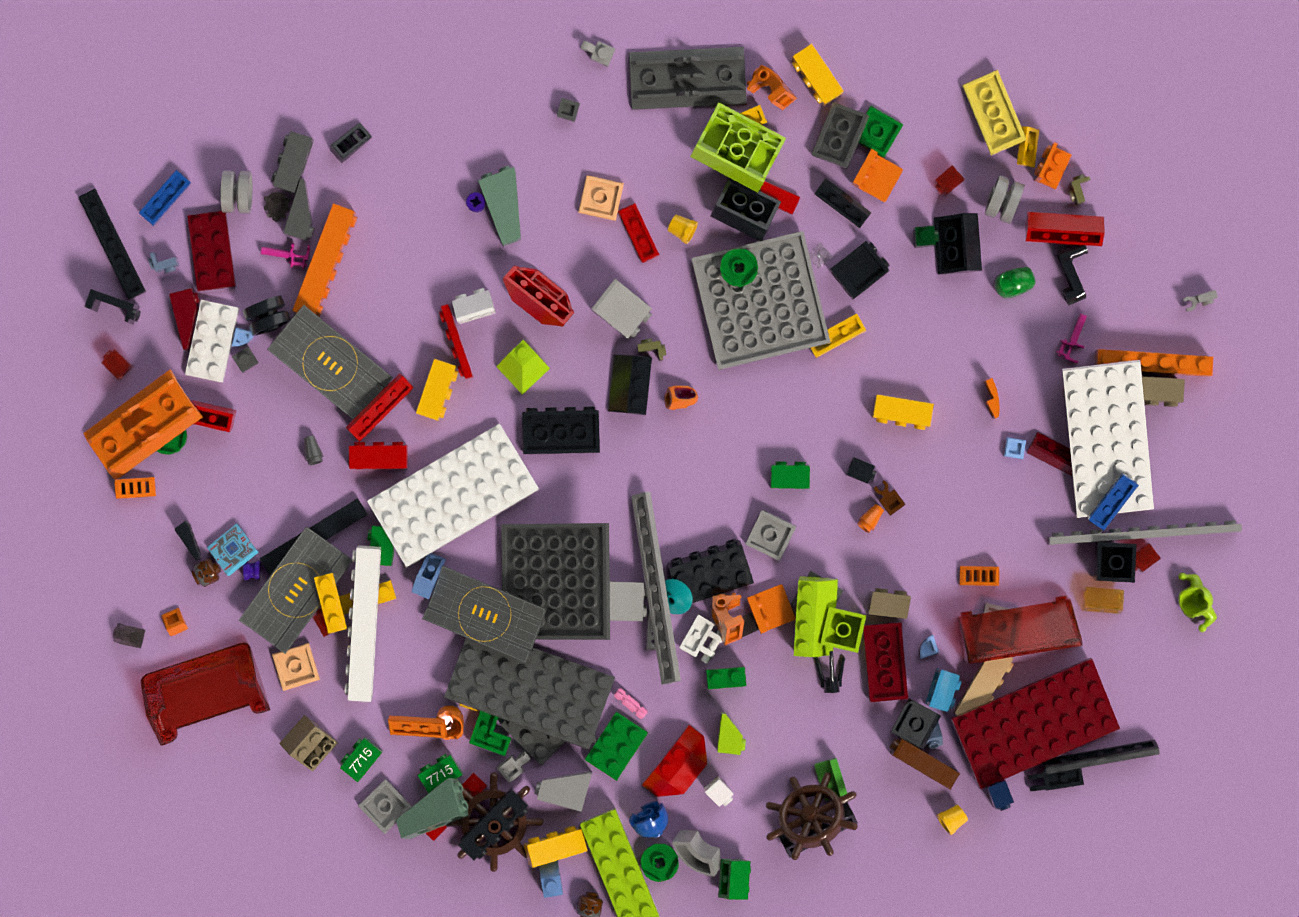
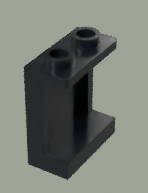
[829,241,890,300]
[84,289,141,325]

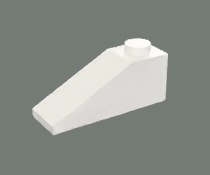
[704,776,734,807]

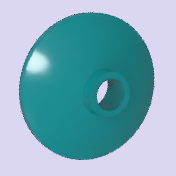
[665,579,693,615]

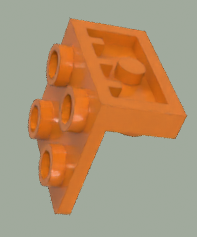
[1033,142,1072,190]
[852,149,903,202]
[746,584,796,634]

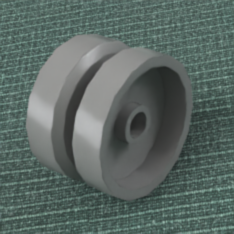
[220,170,253,213]
[984,175,1025,224]

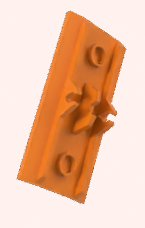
[83,369,203,480]

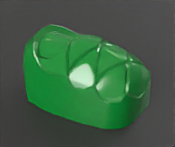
[994,267,1036,299]

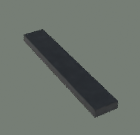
[78,189,147,300]
[260,498,368,575]
[1042,740,1160,774]

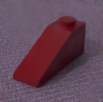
[169,288,200,350]

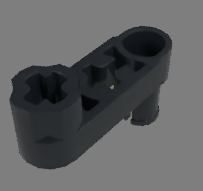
[1056,245,1088,306]

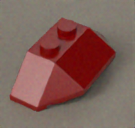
[503,265,574,327]
[642,725,708,797]

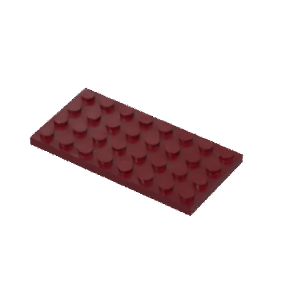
[951,658,1120,789]

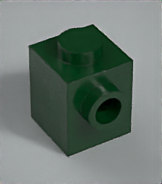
[913,226,939,248]

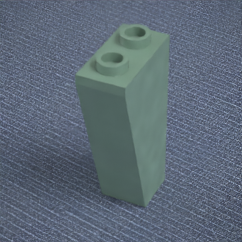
[478,166,521,247]
[396,778,469,839]

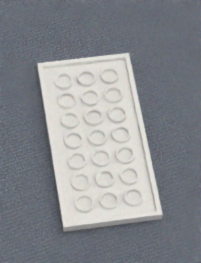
[1062,360,1154,518]
[367,424,539,568]

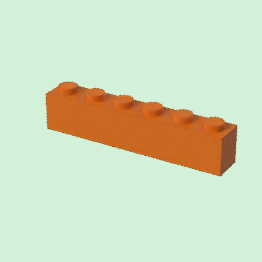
[292,203,358,317]
[1095,349,1214,377]

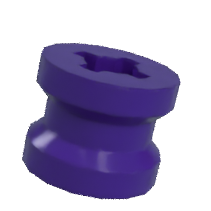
[466,192,486,213]
[243,561,261,580]

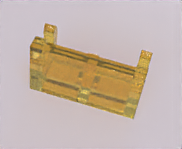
[1082,587,1124,614]

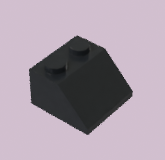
[1094,542,1137,583]

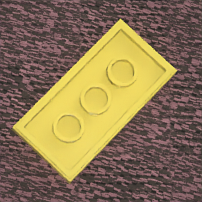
[962,70,1027,155]

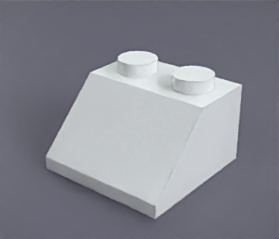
[452,288,496,324]

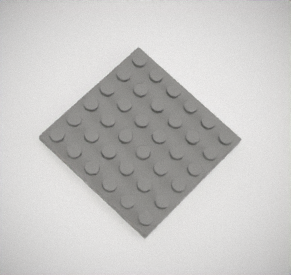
[692,231,831,370]

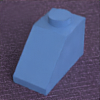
[411,553,446,599]
[539,860,564,898]

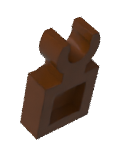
[873,480,906,516]

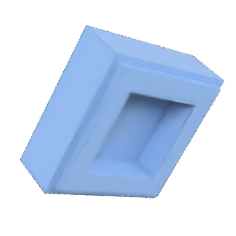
[1004,437,1026,459]

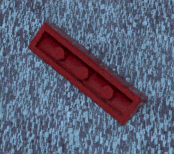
[1027,432,1073,477]

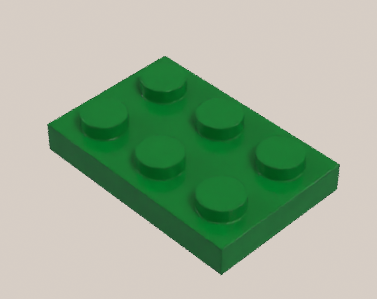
[585,711,648,781]

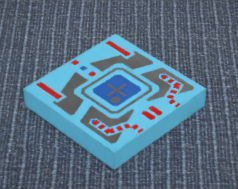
[207,523,258,576]

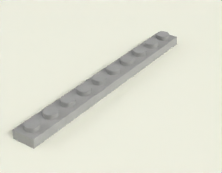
[631,492,681,685]
[1047,520,1242,545]

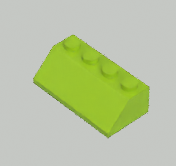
[794,576,838,657]

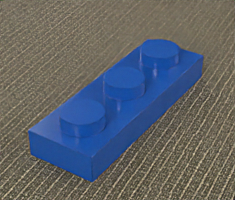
[139,170,191,226]
[1088,473,1139,530]

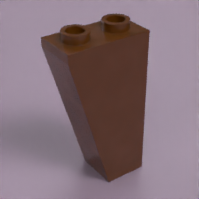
[889,737,960,790]

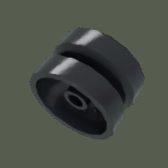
[243,295,291,336]

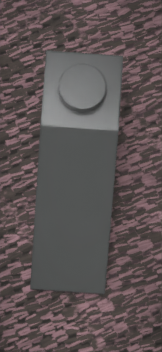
[283,179,314,242]

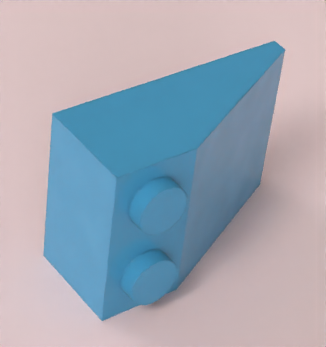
[925,668,962,712]

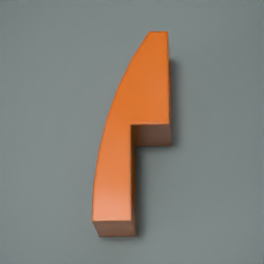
[984,378,1000,419]

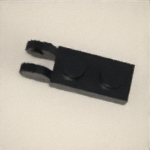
[1028,768,1084,791]

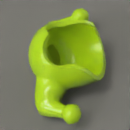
[1178,573,1217,632]

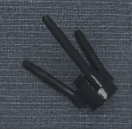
[814,651,845,693]

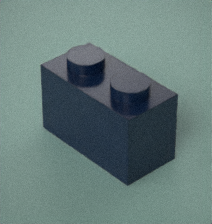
[985,779,1014,811]

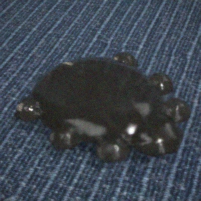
[264,192,291,222]

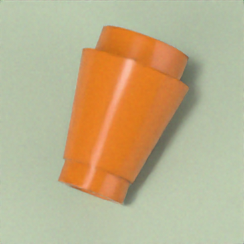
[857,504,884,533]

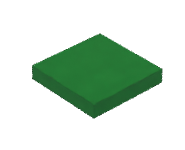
[858,106,903,158]

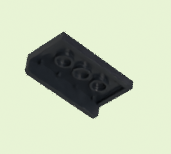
[522,406,600,455]
[667,539,754,603]

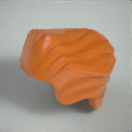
[436,705,464,740]

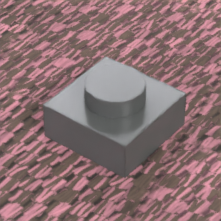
[556,98,580,122]
[232,347,259,373]

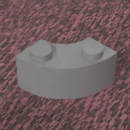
[672,830,721,876]

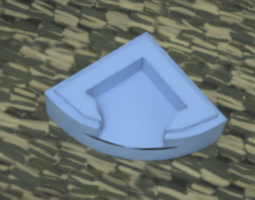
[231,328,254,347]
[919,635,939,659]

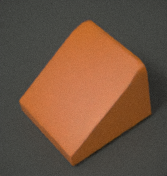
[161,607,188,636]

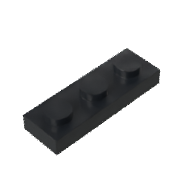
[814,178,872,228]

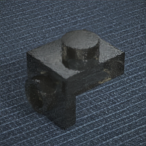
[113,623,146,648]

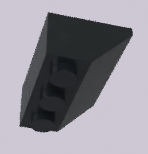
[710,178,781,241]
[934,213,982,275]
[608,354,652,416]

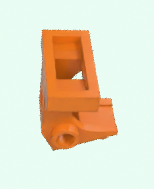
[747,65,797,110]
[712,593,744,645]

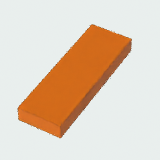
[388,715,447,738]

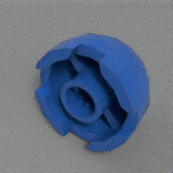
[629,801,668,838]

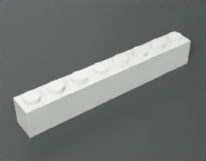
[345,545,381,702]

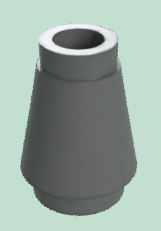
[304,436,324,465]

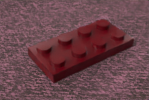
[187,211,236,292]
[863,622,908,702]

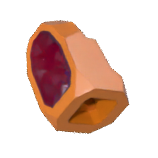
[664,386,698,410]

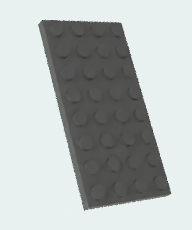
[444,638,615,750]

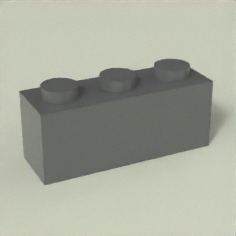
[271,131,314,194]

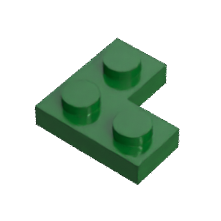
[469,711,512,756]

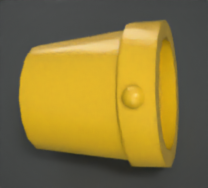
[667,214,698,244]
[937,804,968,835]

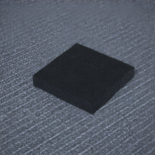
[891,698,941,749]

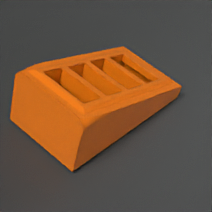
[115,477,156,499]
[960,566,999,586]

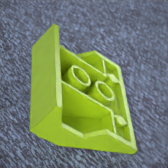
[690,103,786,192]

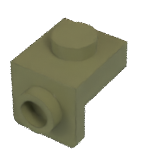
[1069,174,1091,205]
[637,338,666,361]

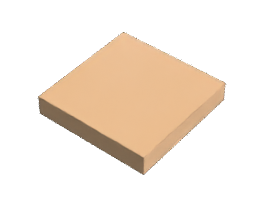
[578,175,624,221]
[272,643,320,691]

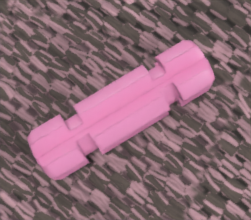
[614,688,648,719]

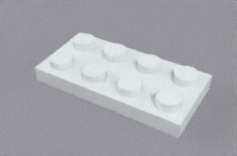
[185,300,239,383]

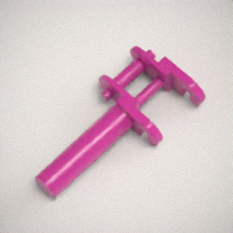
[261,243,311,270]
[1056,314,1087,364]

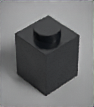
[846,457,877,484]

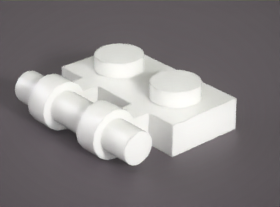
[679,615,722,664]

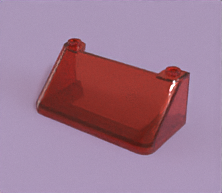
[956,595,1083,664]
[141,642,271,746]

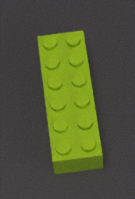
[580,808,659,917]

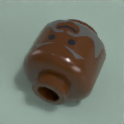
[191,558,222,587]
[576,892,603,917]

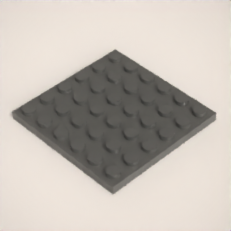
[501,523,610,640]

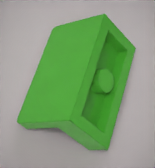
[814,758,847,801]

